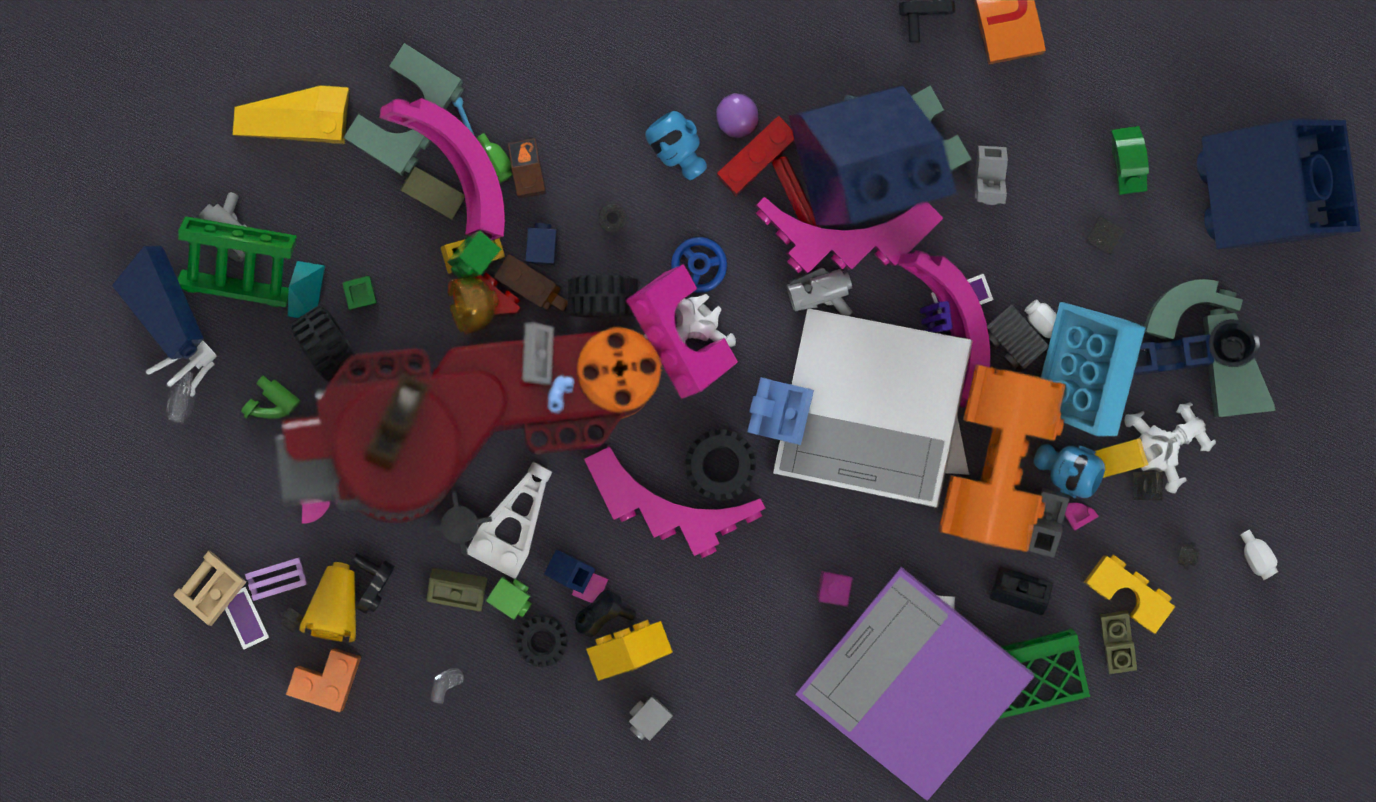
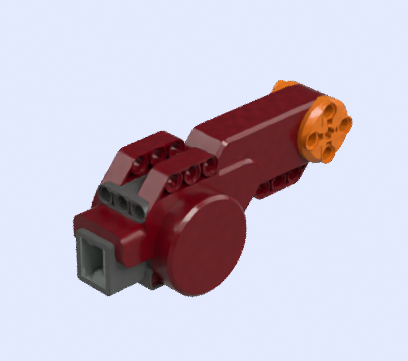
[276,327,661,523]

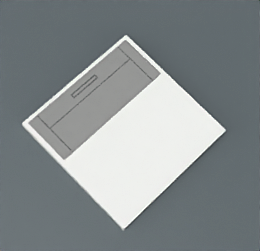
[773,309,973,507]

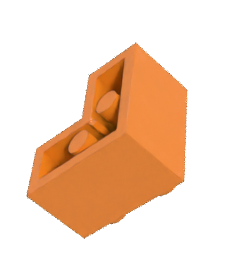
[286,648,361,712]

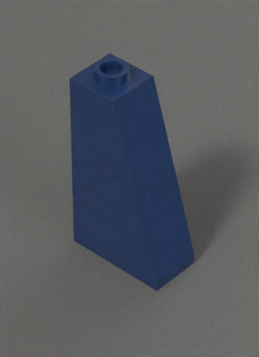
[112,246,204,359]

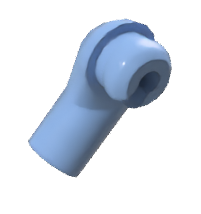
[548,375,573,412]

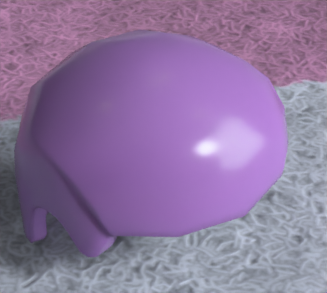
[716,93,759,138]

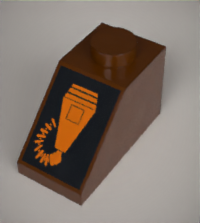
[508,138,546,199]

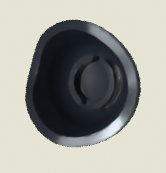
[1209,319,1260,367]

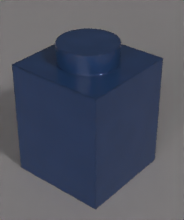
[526,223,557,265]
[544,549,595,594]

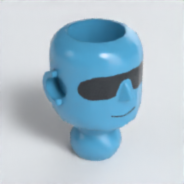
[645,111,707,180]
[1033,444,1105,499]

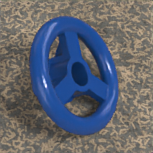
[671,237,727,293]

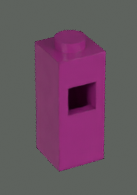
[816,571,852,606]

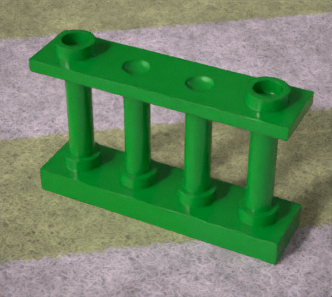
[178,216,297,307]

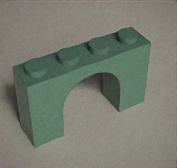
[343,43,464,176]

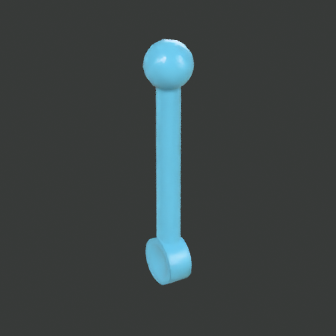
[452,97,474,135]

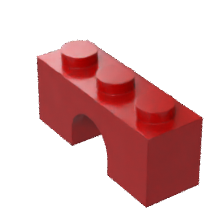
[717,116,795,196]

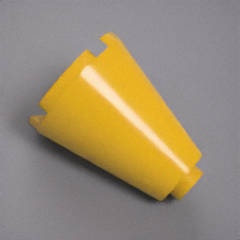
[299,562,356,642]

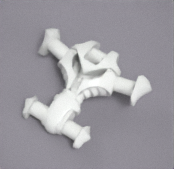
[643,294,736,347]
[1124,402,1216,493]

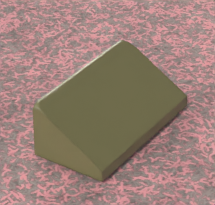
[426,568,487,612]

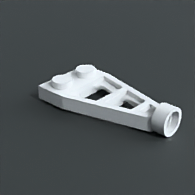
[467,462,552,579]

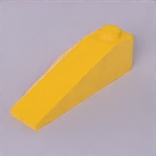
[233,86,349,144]

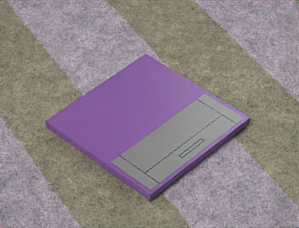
[795,567,1034,801]

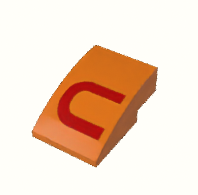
[974,0,1046,65]

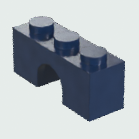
[1133,334,1215,376]

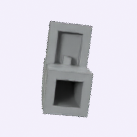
[975,145,1008,205]

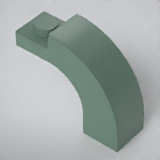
[1144,279,1243,340]

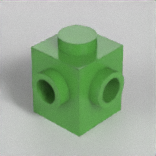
[486,577,532,620]

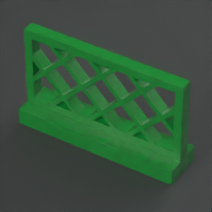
[998,629,1090,719]

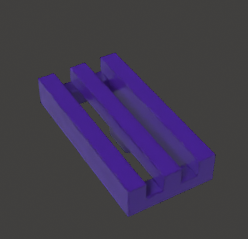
[920,301,952,333]

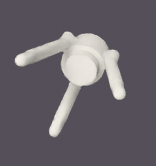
[146,340,217,397]

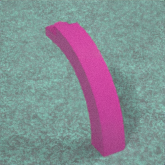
[380,98,505,241]
[897,251,990,408]

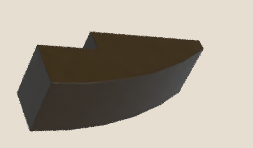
[364,373,430,472]

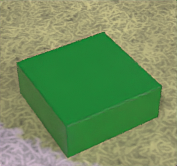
[342,276,377,310]

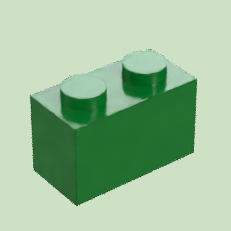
[447,231,501,280]

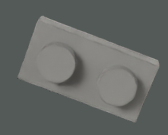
[523,323,553,385]

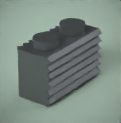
[987,305,1049,370]

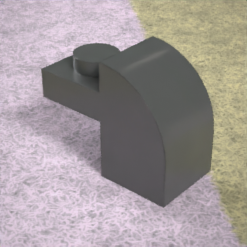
[1029,488,1070,558]

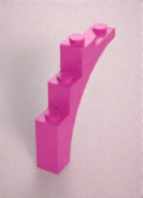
[755,197,943,274]
[584,447,765,558]

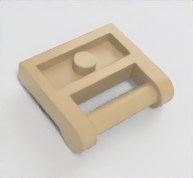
[173,551,246,626]

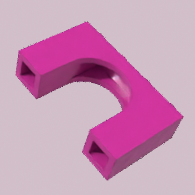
[626,264,738,399]

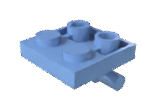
[747,377,814,445]

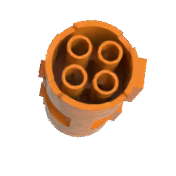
[938,365,1066,551]

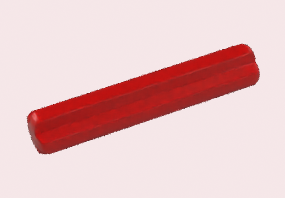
[772,156,820,228]

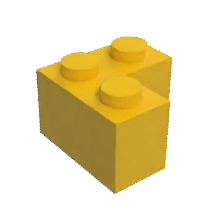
[586,620,673,681]

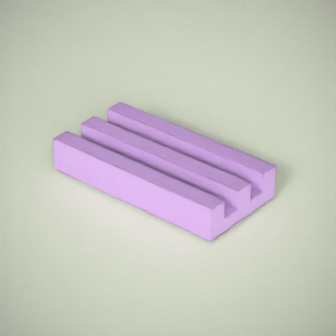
[245,557,308,601]

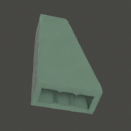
[1203,308,1275,417]

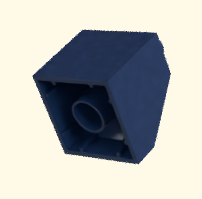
[789,86,957,225]
[1197,119,1361,249]

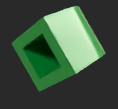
[1111,126,1149,195]

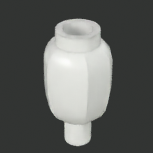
[1025,300,1057,338]
[1240,529,1278,580]

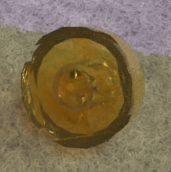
[448,277,498,335]

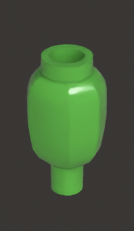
[477,133,513,184]

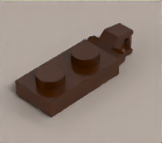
[494,254,568,312]

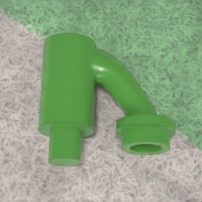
[241,376,301,419]

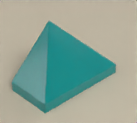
[288,261,325,318]

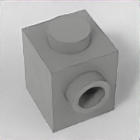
[629,695,673,741]

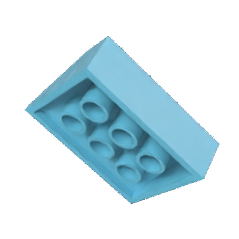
[1041,302,1145,436]

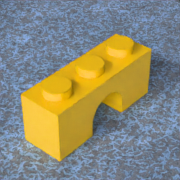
[1083,555,1175,634]

